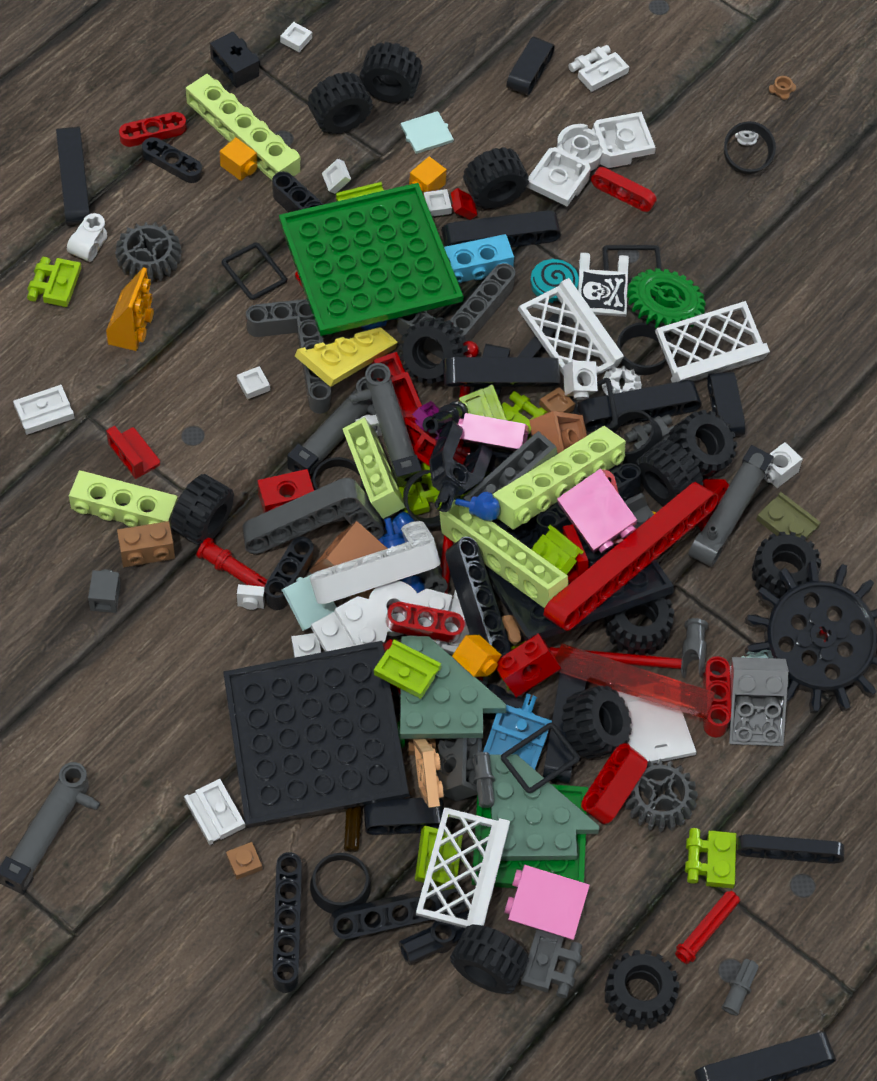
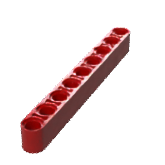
[544,482,718,631]

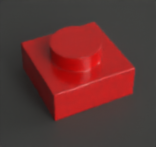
[451,188,477,220]

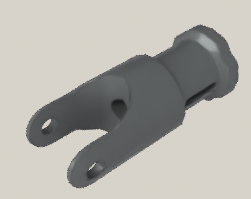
[419,564,448,593]
[681,618,708,678]

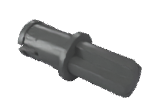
[472,752,495,808]
[721,959,758,1016]

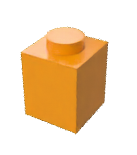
[219,137,257,181]
[409,156,447,196]
[452,635,501,677]

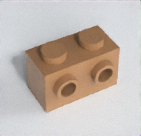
[117,521,175,567]

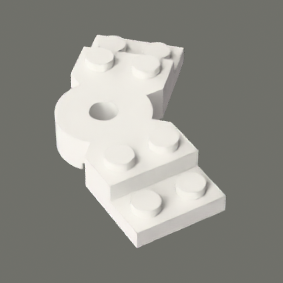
[526,112,656,206]
[311,581,469,655]

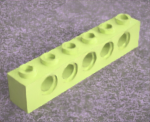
[186,74,301,180]
[493,426,626,529]
[439,498,568,608]

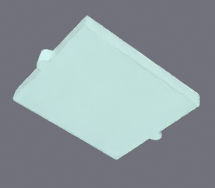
[400,111,454,154]
[282,574,337,631]

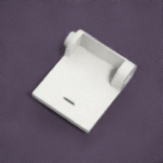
[617,679,696,763]

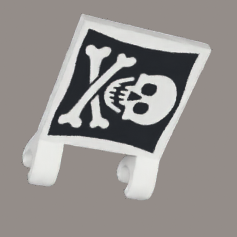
[578,253,629,317]

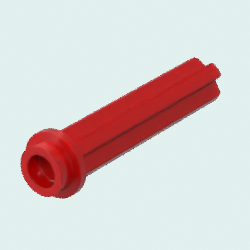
[675,891,740,964]

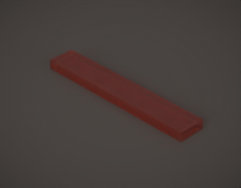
[556,643,715,719]

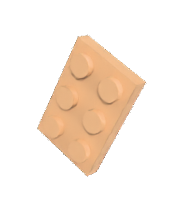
[413,739,444,807]

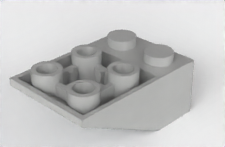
[729,657,789,746]

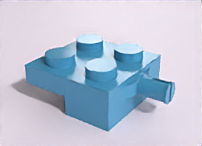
[483,694,552,770]

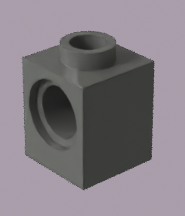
[88,569,121,613]

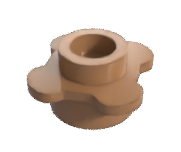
[769,76,796,100]

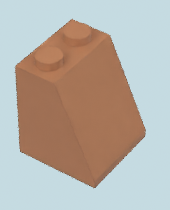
[309,521,388,599]

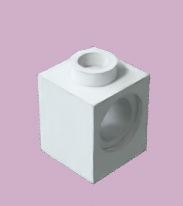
[563,361,598,400]
[765,442,803,488]

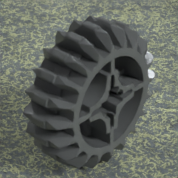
[115,221,182,284]
[625,759,698,833]

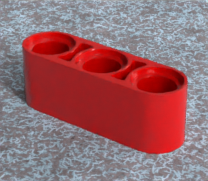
[385,602,465,642]
[703,656,731,738]
[581,743,648,824]

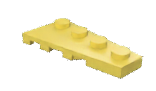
[295,327,398,387]

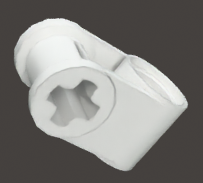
[67,213,107,262]

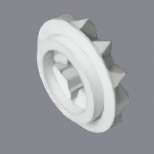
[602,366,642,395]

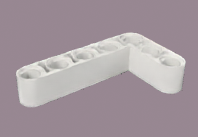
[310,521,441,604]

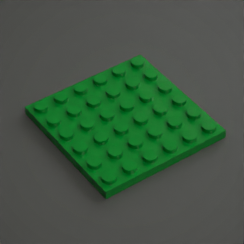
[279,183,463,336]

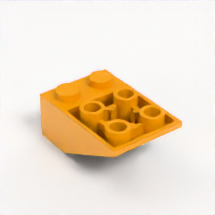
[106,267,154,351]

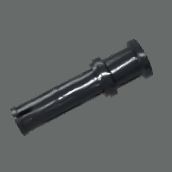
[422,400,468,433]

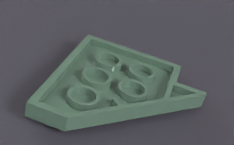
[400,636,506,739]
[490,754,599,861]

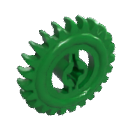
[626,268,706,329]

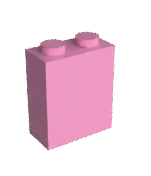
[458,413,529,451]
[557,469,637,554]
[504,865,590,940]

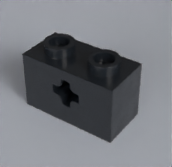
[210,31,260,88]

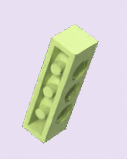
[343,417,405,519]
[69,470,178,528]

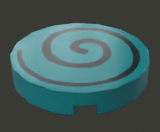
[530,259,579,303]

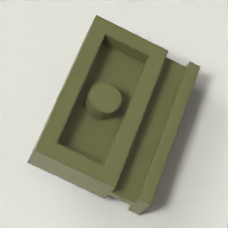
[756,492,821,541]

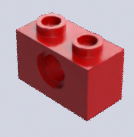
[257,469,314,513]
[496,633,561,697]

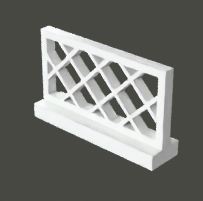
[518,278,624,384]
[655,301,770,383]
[416,807,510,928]

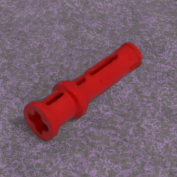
[196,537,267,587]

